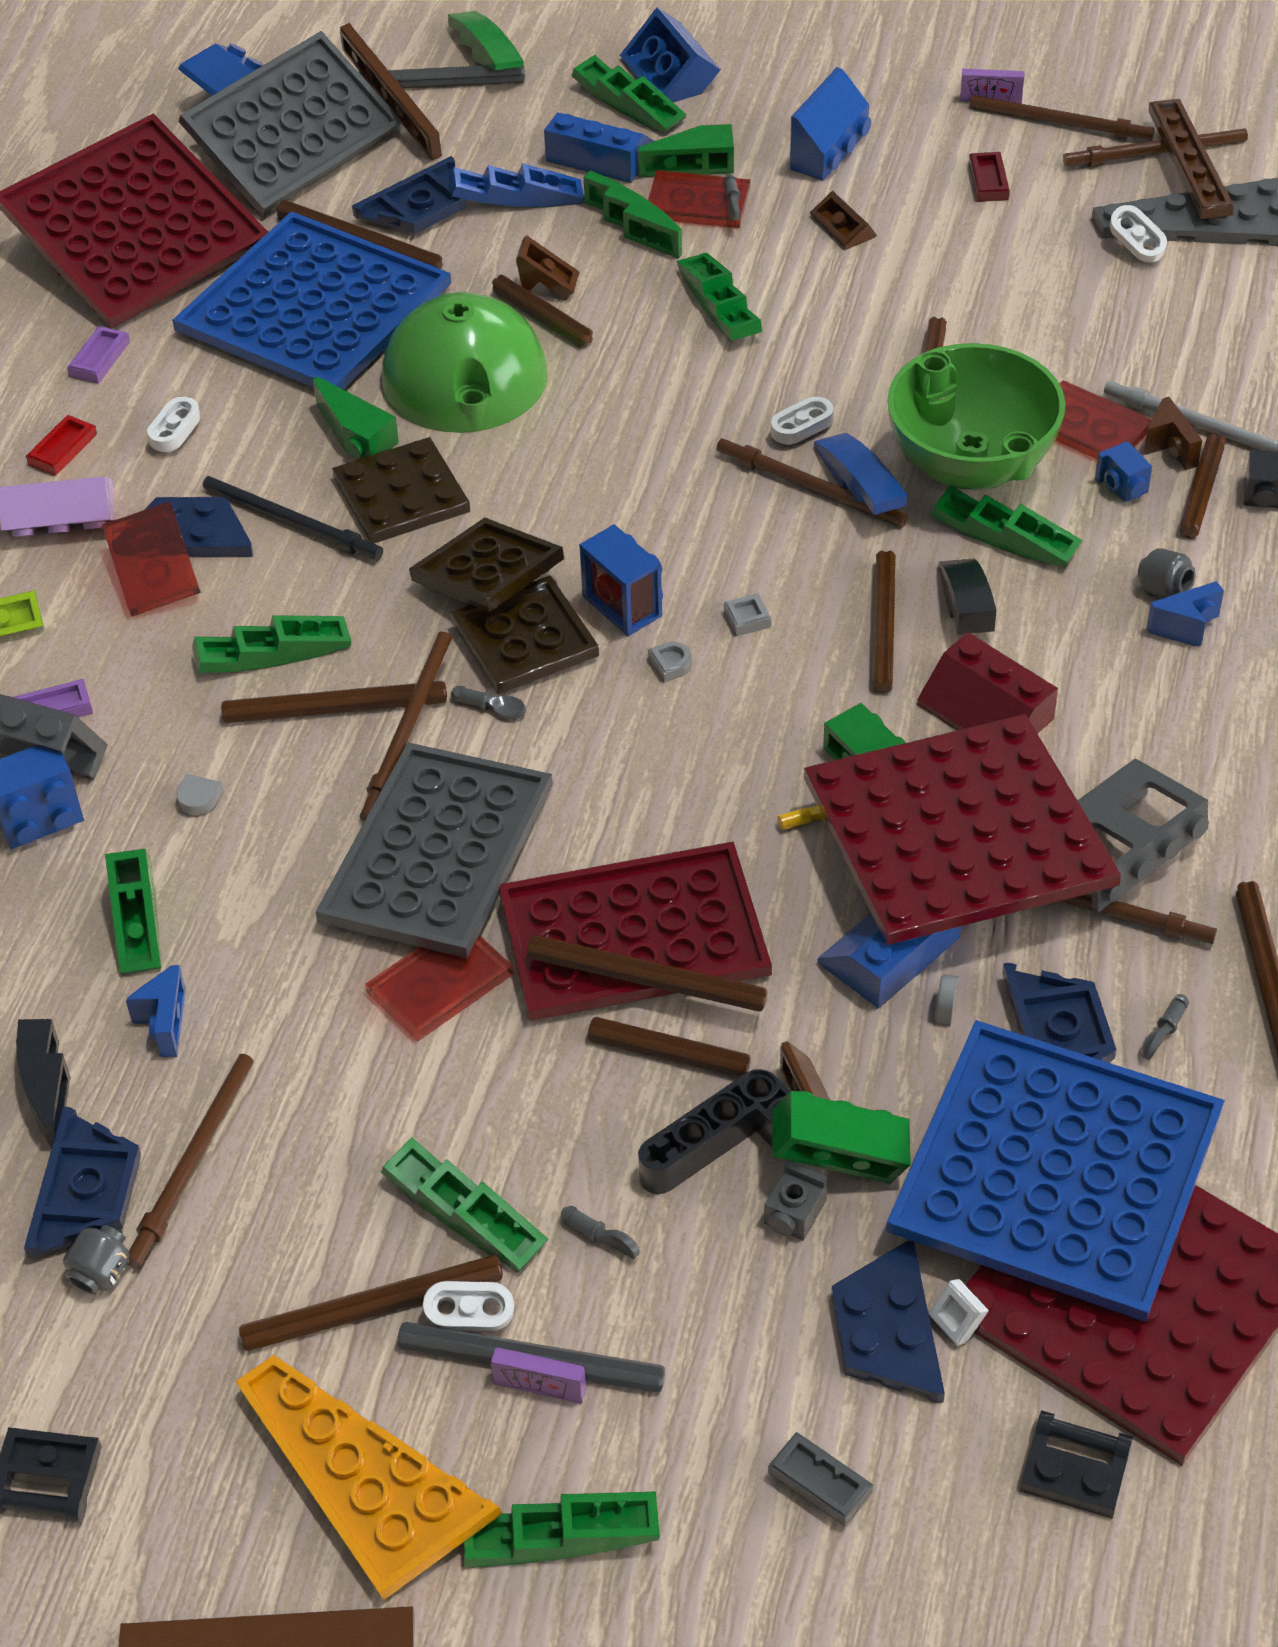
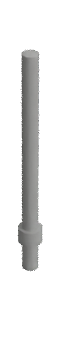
[1104,381,1278,452]

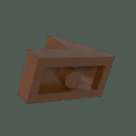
[516,235,580,300]
[1144,396,1203,470]

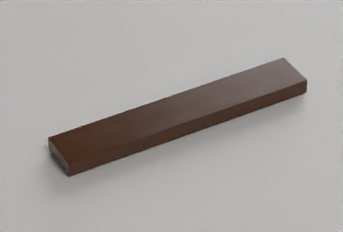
[340,23,442,160]
[1148,99,1234,219]
[119,1606,415,1647]

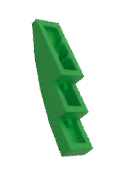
[448,11,524,70]
[572,55,687,133]
[583,170,682,259]
[677,252,762,341]
[930,486,1083,567]
[192,615,352,673]
[381,1137,548,1273]
[463,1491,660,1568]

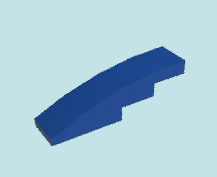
[449,163,584,207]
[814,433,907,515]

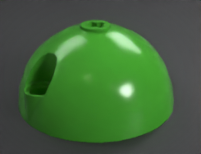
[382,292,548,433]
[887,343,1066,490]

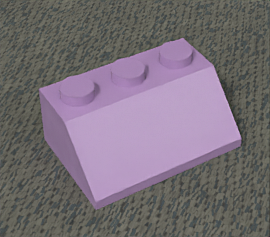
[0,476,114,537]

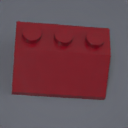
[917,632,1058,734]

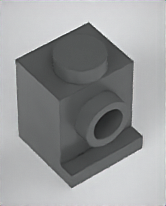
[764,1160,828,1241]

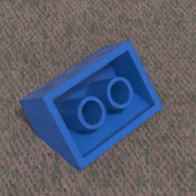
[619,7,721,103]
[178,43,263,96]
[790,67,871,180]
[544,112,654,183]
[817,913,961,1009]

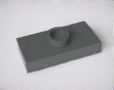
[768,1431,873,1527]

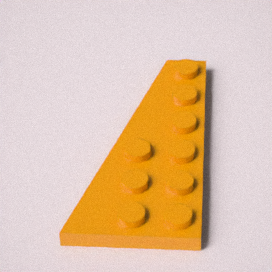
[235,1355,503,1600]

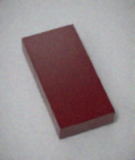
[968,152,1010,202]

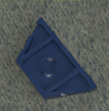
[352,156,466,234]
[113,497,253,557]
[1002,963,1117,1063]
[24,1106,141,1258]
[831,1241,945,1403]

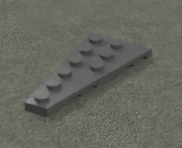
[1092,178,1278,246]

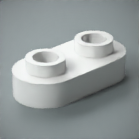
[1110,205,1167,263]
[147,397,200,452]
[771,397,834,445]
[423,1281,514,1331]

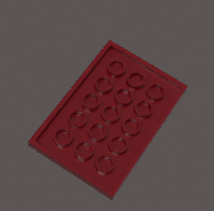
[499,841,772,1021]

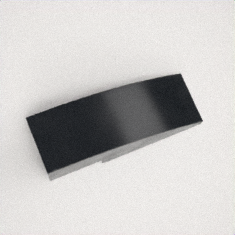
[938,558,997,635]
[16,1019,71,1148]

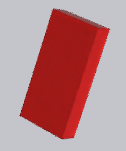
[26,415,97,476]

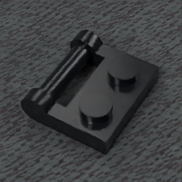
[1020,1410,1133,1519]
[0,1427,102,1523]

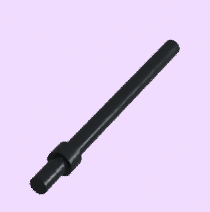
[203,476,383,560]

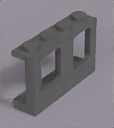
[0,694,108,779]
[1077,758,1209,912]

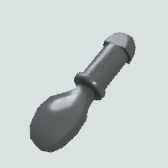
[723,175,741,221]
[451,685,526,720]
[1141,994,1190,1060]
[560,1206,640,1259]

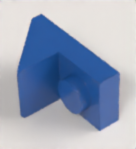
[1146,581,1224,646]
[126,965,186,1057]

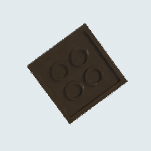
[332,437,470,544]
[409,517,564,612]
[450,575,599,694]

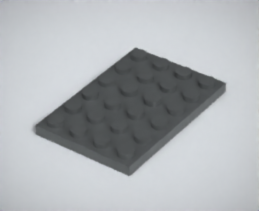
[178,31,402,216]
[315,742,553,958]

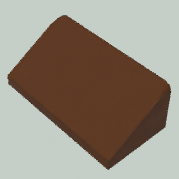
[809,190,877,249]
[780,1041,830,1100]

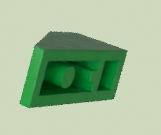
[638,124,734,177]
[313,376,399,459]
[105,848,162,974]

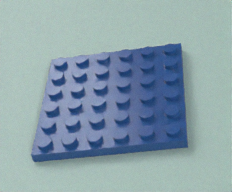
[172,211,451,390]
[886,1020,1225,1322]

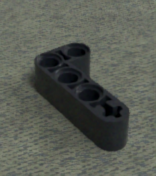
[638,1069,790,1194]

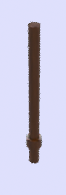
[969,95,1155,141]
[1063,128,1248,166]
[716,438,908,528]
[359,631,452,821]
[1060,893,1217,944]
[128,1054,254,1268]

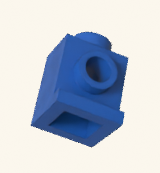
[1095,441,1152,502]

